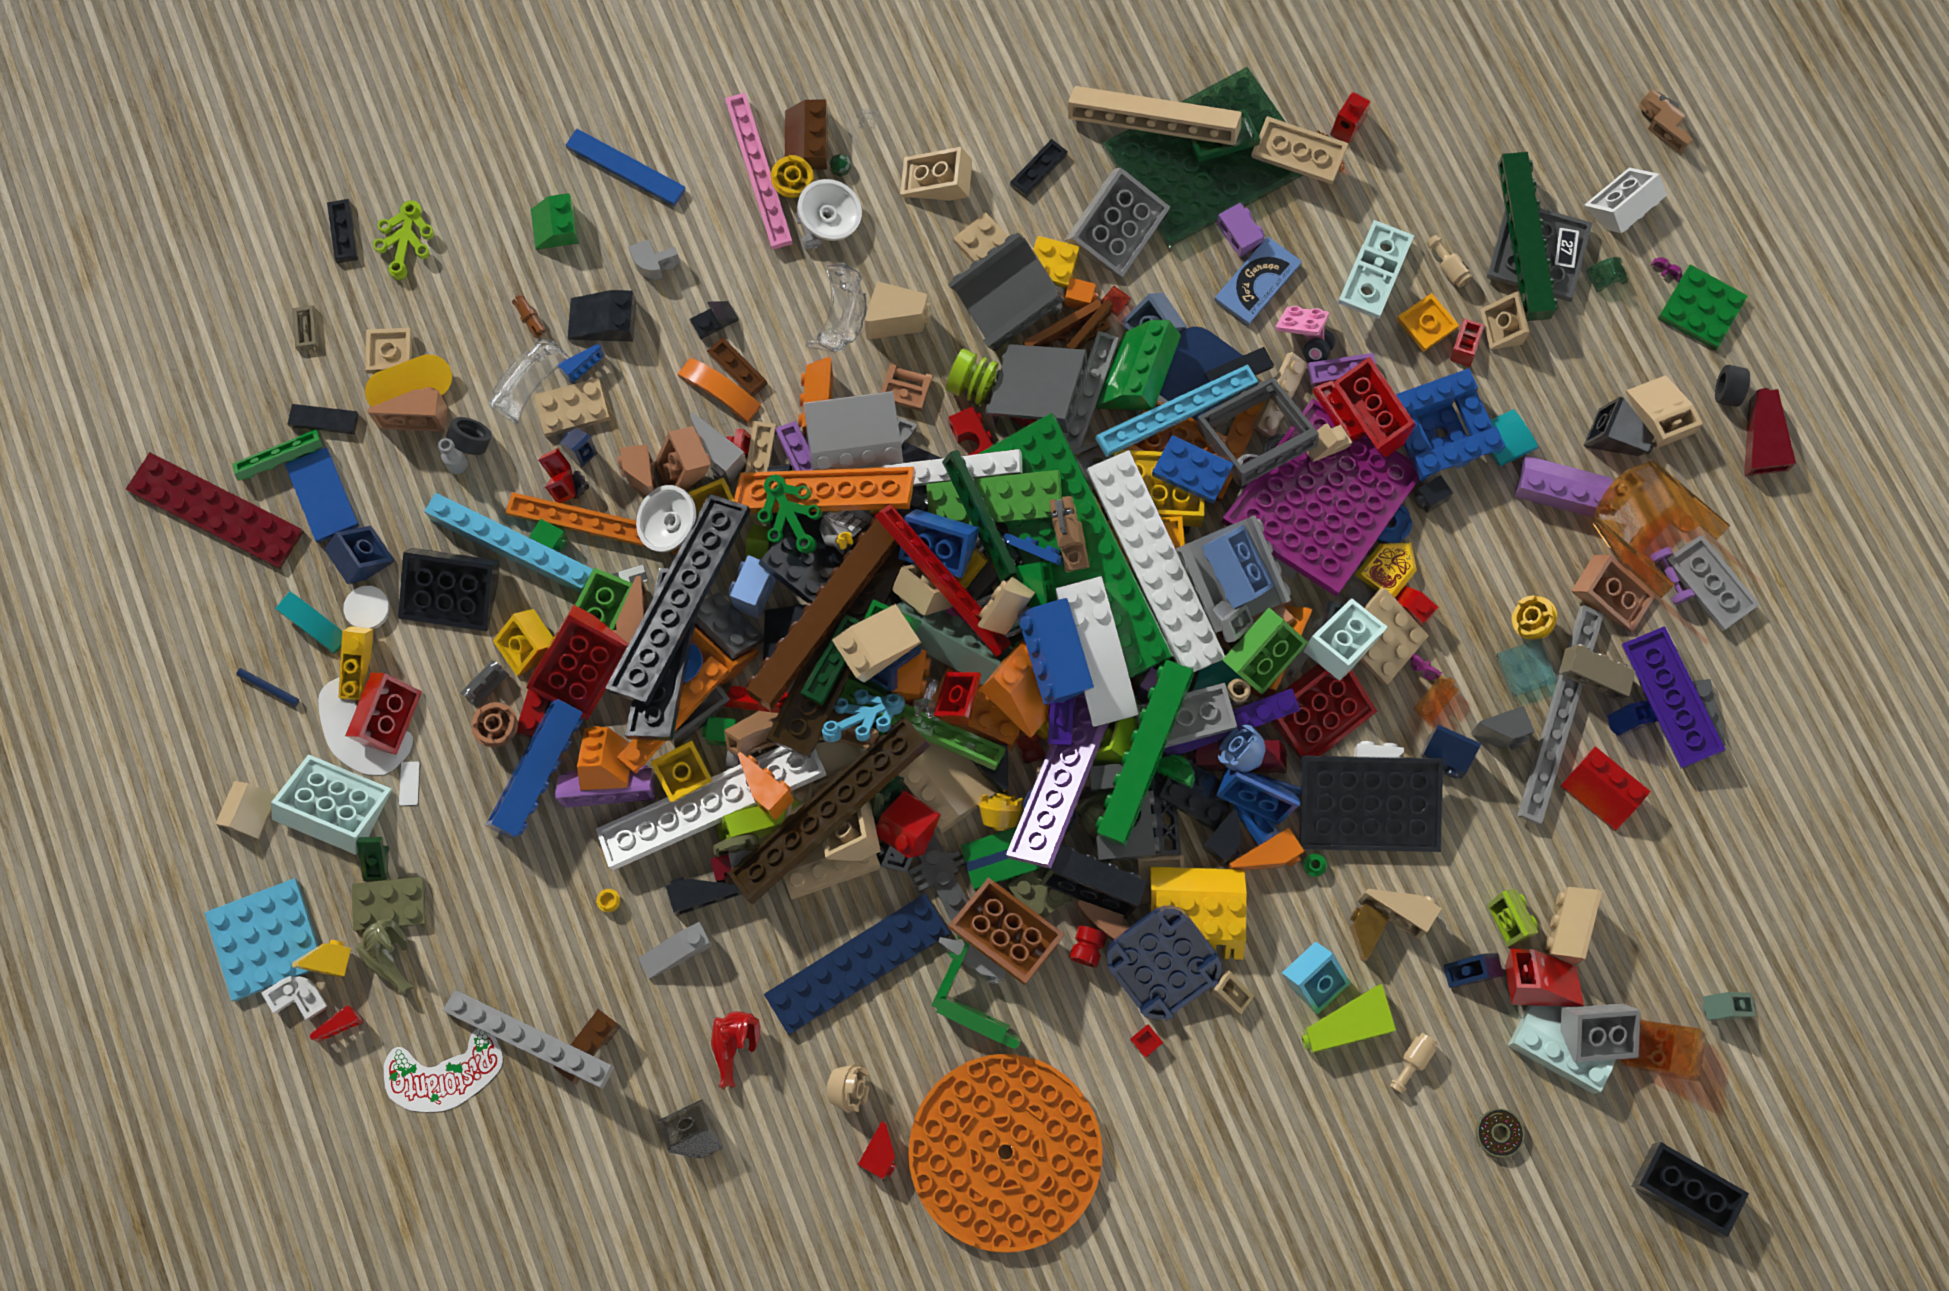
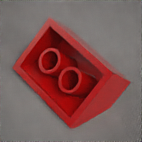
[345,673,422,755]
[1560,746,1651,831]

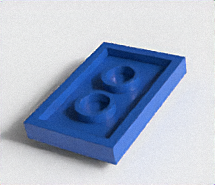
[1152,435,1234,504]

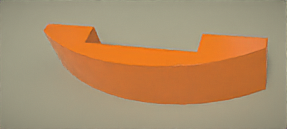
[677,358,761,423]

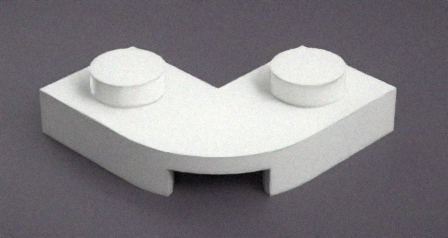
[262,976,329,1020]

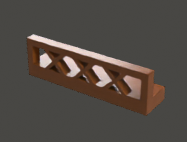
[1023,299,1111,348]

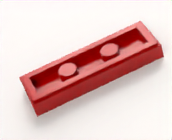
[1312,381,1367,441]

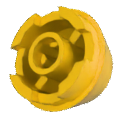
[771,155,814,198]
[1511,595,1557,639]
[978,793,1024,831]

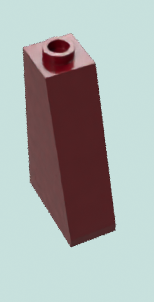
[1744,388,1796,476]
[1193,740,1287,774]

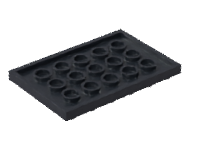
[1299,755,1443,852]

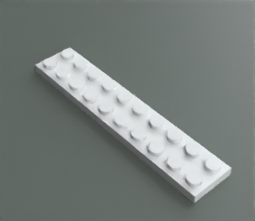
[1087,450,1225,673]
[596,747,827,871]

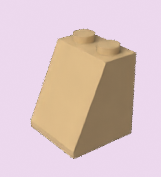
[864,281,931,339]

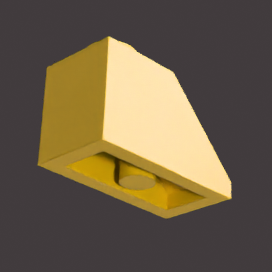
[292,940,351,977]

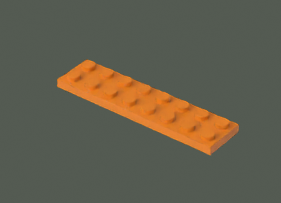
[734,467,916,514]

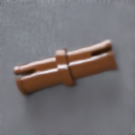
[512,295,546,338]

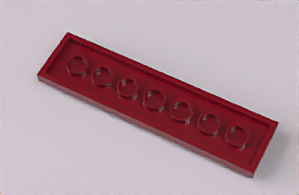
[126,452,304,569]

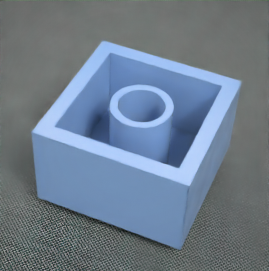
[728,555,777,619]

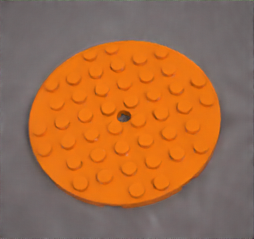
[908,1054,1103,1253]

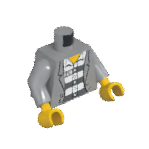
[816,510,881,555]

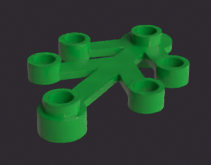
[757,474,822,554]

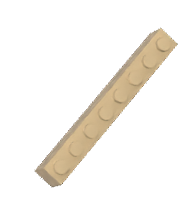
[1068,86,1242,145]

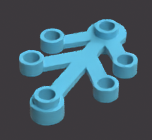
[822,689,905,742]

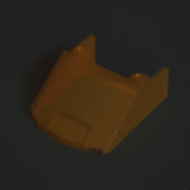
[1593,460,1730,598]

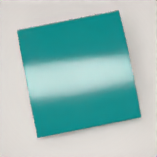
[1489,409,1538,467]

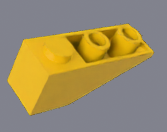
[338,626,373,700]

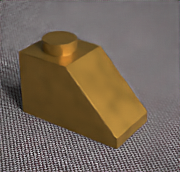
[1350,903,1390,962]

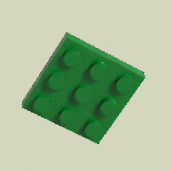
[1658,264,1748,350]

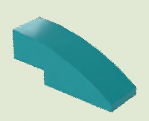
[275,591,342,654]

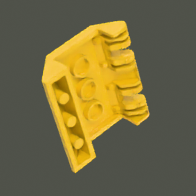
[1149,867,1247,960]

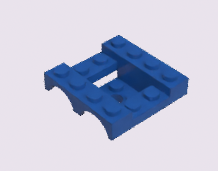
[1396,368,1506,482]

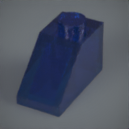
[1607,700,1658,736]

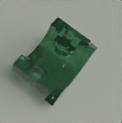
[1586,257,1629,293]

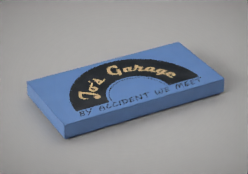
[1214,237,1302,326]

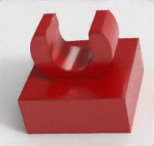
[726,429,751,458]

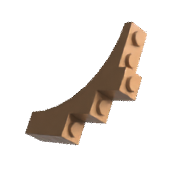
[724,708,880,756]

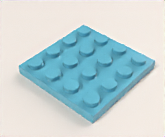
[204,878,318,1002]

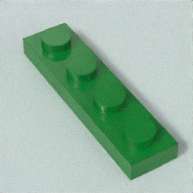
[232,429,322,481]

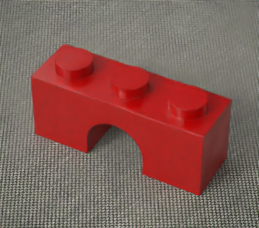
[948,406,994,456]

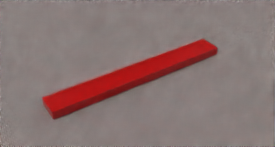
[875,504,1012,656]

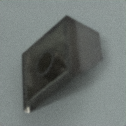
[658,1099,723,1159]

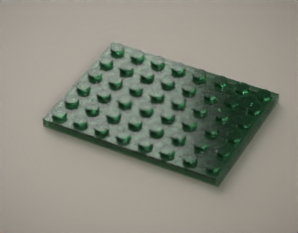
[1102,66,1303,247]

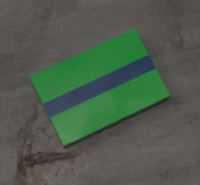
[960,826,1041,890]

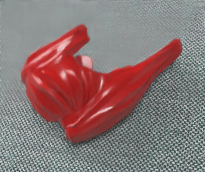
[711,1011,761,1090]

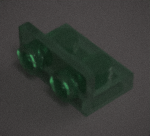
[873,776,904,825]

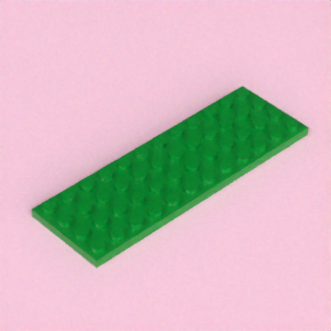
[979,413,1174,679]

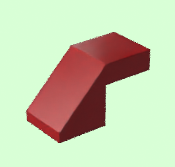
[538,448,576,503]

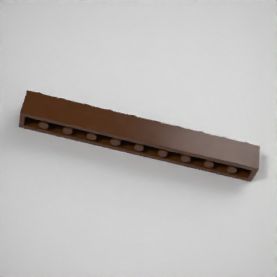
[747,516,898,711]

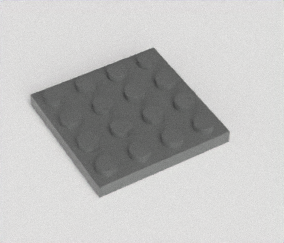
[1486,208,1592,302]

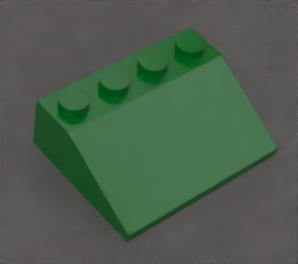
[1095,320,1181,410]

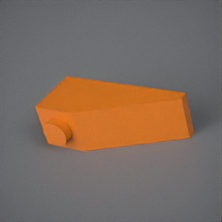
[1227,828,1304,870]

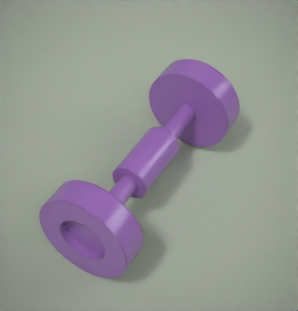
[1649,547,1695,605]

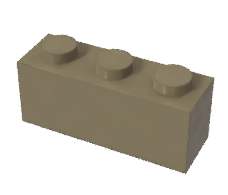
[1558,644,1636,700]

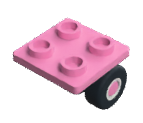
[1276,306,1336,363]

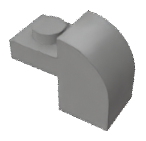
[628,239,681,280]

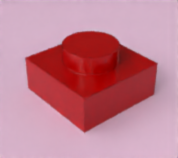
[1130,1024,1164,1059]

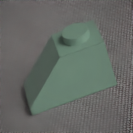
[1703,992,1756,1021]

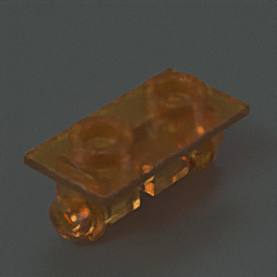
[1413,676,1459,723]

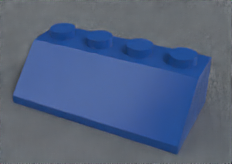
[1017,598,1094,705]

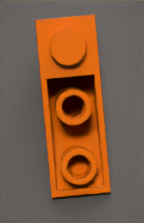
[738,752,794,820]

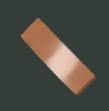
[1077,900,1130,941]

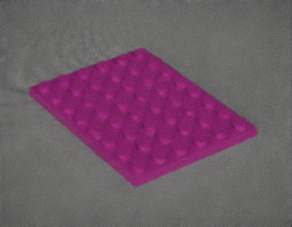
[1221,398,1419,597]

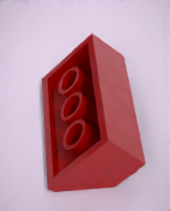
[1333,356,1416,458]

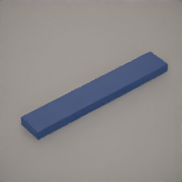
[565,129,686,207]

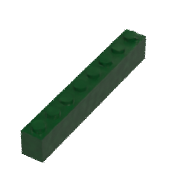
[1497,152,1558,321]

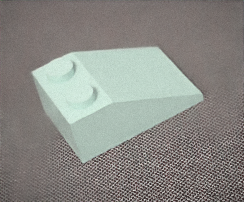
[1304,599,1388,681]

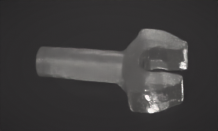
[913,679,938,719]

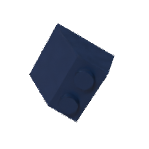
[324,526,394,584]
[1420,724,1482,779]

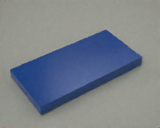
[285,447,359,543]

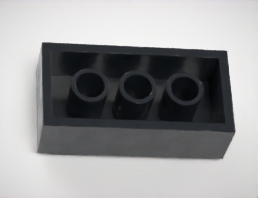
[1040,845,1147,919]
[1631,1142,1749,1238]

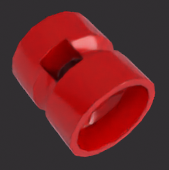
[1068,926,1108,968]

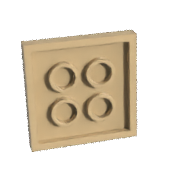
[1360,588,1429,685]

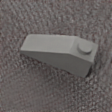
[638,922,713,980]
[939,937,1006,984]

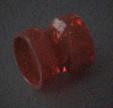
[1016,733,1045,763]

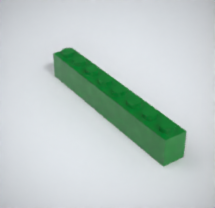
[1095,660,1194,847]

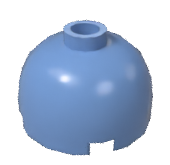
[1218,725,1266,773]

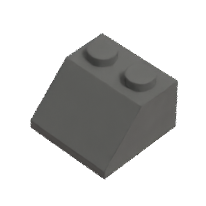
[1471,706,1535,750]

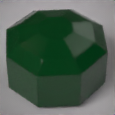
[830,154,851,177]

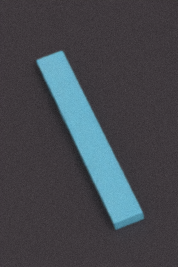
[1095,365,1259,457]

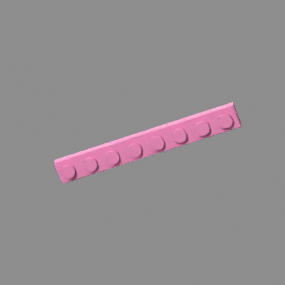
[725,93,793,250]

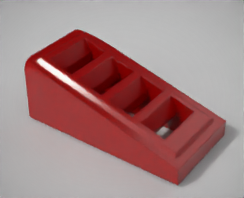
[1450,318,1485,366]
[309,1005,364,1042]

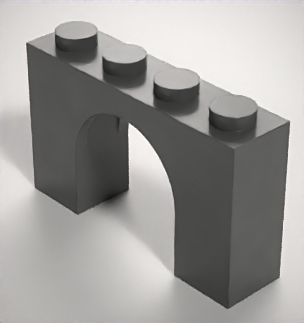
[1089,764,1159,863]

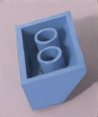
[1202,525,1275,609]

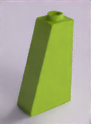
[716,796,805,842]
[1301,984,1396,1054]

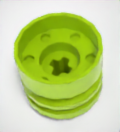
[945,349,998,406]

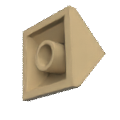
[1480,292,1530,350]
[215,781,276,839]

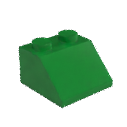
[530,193,579,250]

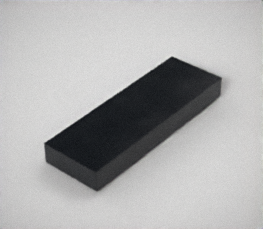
[1010,139,1068,198]
[327,199,358,263]
[1204,347,1274,383]
[287,404,359,435]

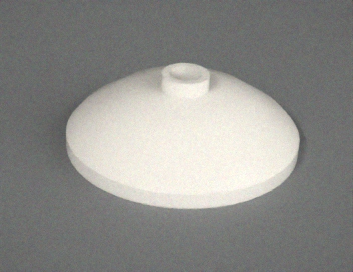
[797,179,862,241]
[636,485,696,552]

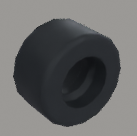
[1715,365,1750,407]

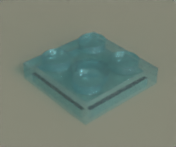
[1496,639,1558,697]

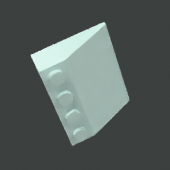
[271,754,391,855]
[1508,1005,1616,1094]

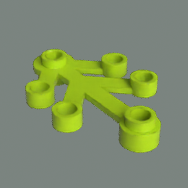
[373,200,434,280]

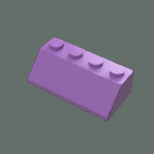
[1515,455,1614,520]
[555,765,656,808]

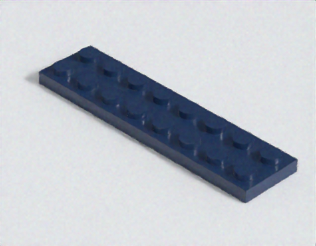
[764,893,950,1035]

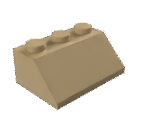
[1544,887,1602,965]

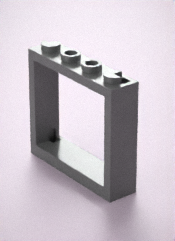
[1197,377,1319,486]

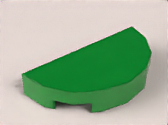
[1156,754,1195,789]

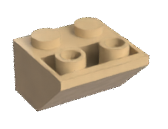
[978,577,1035,635]

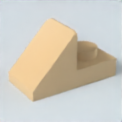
[1307,424,1352,462]

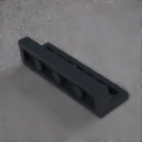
[1149,772,1181,857]

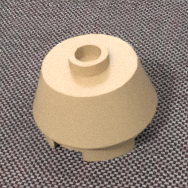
[827,1064,869,1113]

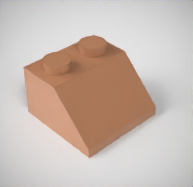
[617,444,657,496]

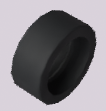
[446,417,492,455]

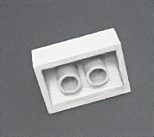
[1584,168,1667,233]

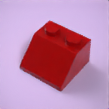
[933,672,981,726]
[876,791,941,858]

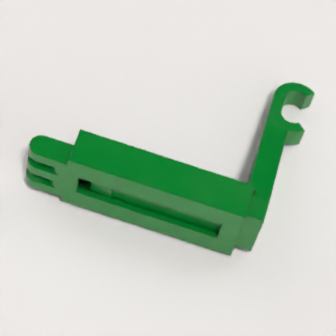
[931,935,1021,1049]

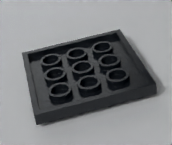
[758,512,857,604]

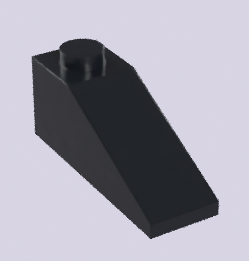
[666,877,742,916]

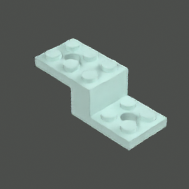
[1338,220,1414,319]

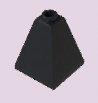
[1583,396,1655,456]

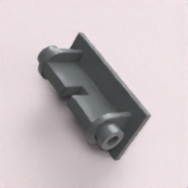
[461,659,509,708]

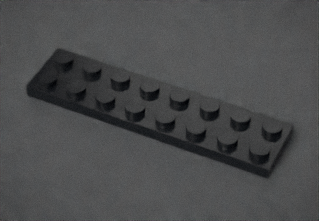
[625,568,698,741]

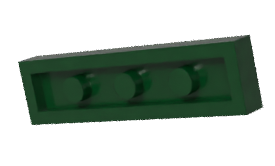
[801,615,861,706]

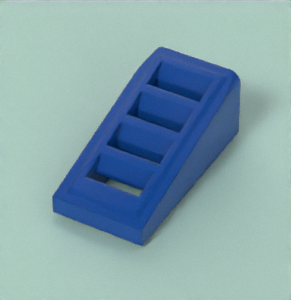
[557,344,604,384]

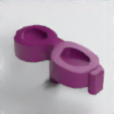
[1650,257,1683,282]
[1410,653,1442,680]

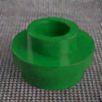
[1303,853,1327,877]

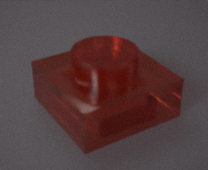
[1100,286,1131,317]

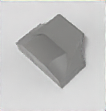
[1212,601,1254,643]

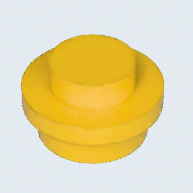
[596,889,620,913]

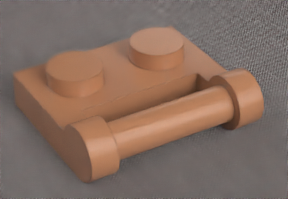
[881,364,933,412]

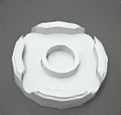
[343,586,390,629]

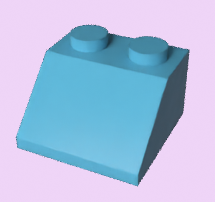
[1282,941,1351,1015]

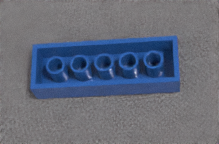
[485,699,583,838]

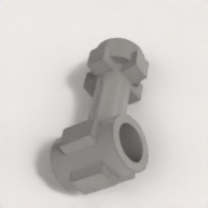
[796,212,822,250]

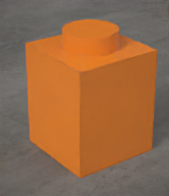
[1064,278,1099,310]

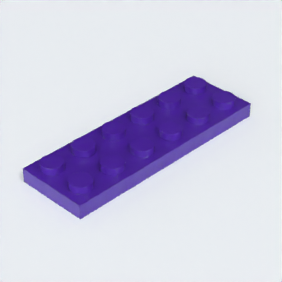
[1621,626,1726,769]

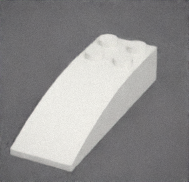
[1056,576,1139,727]

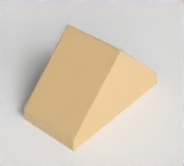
[1211,970,1254,1015]

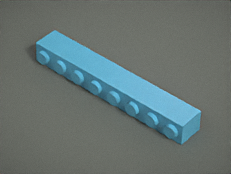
[424,492,593,594]

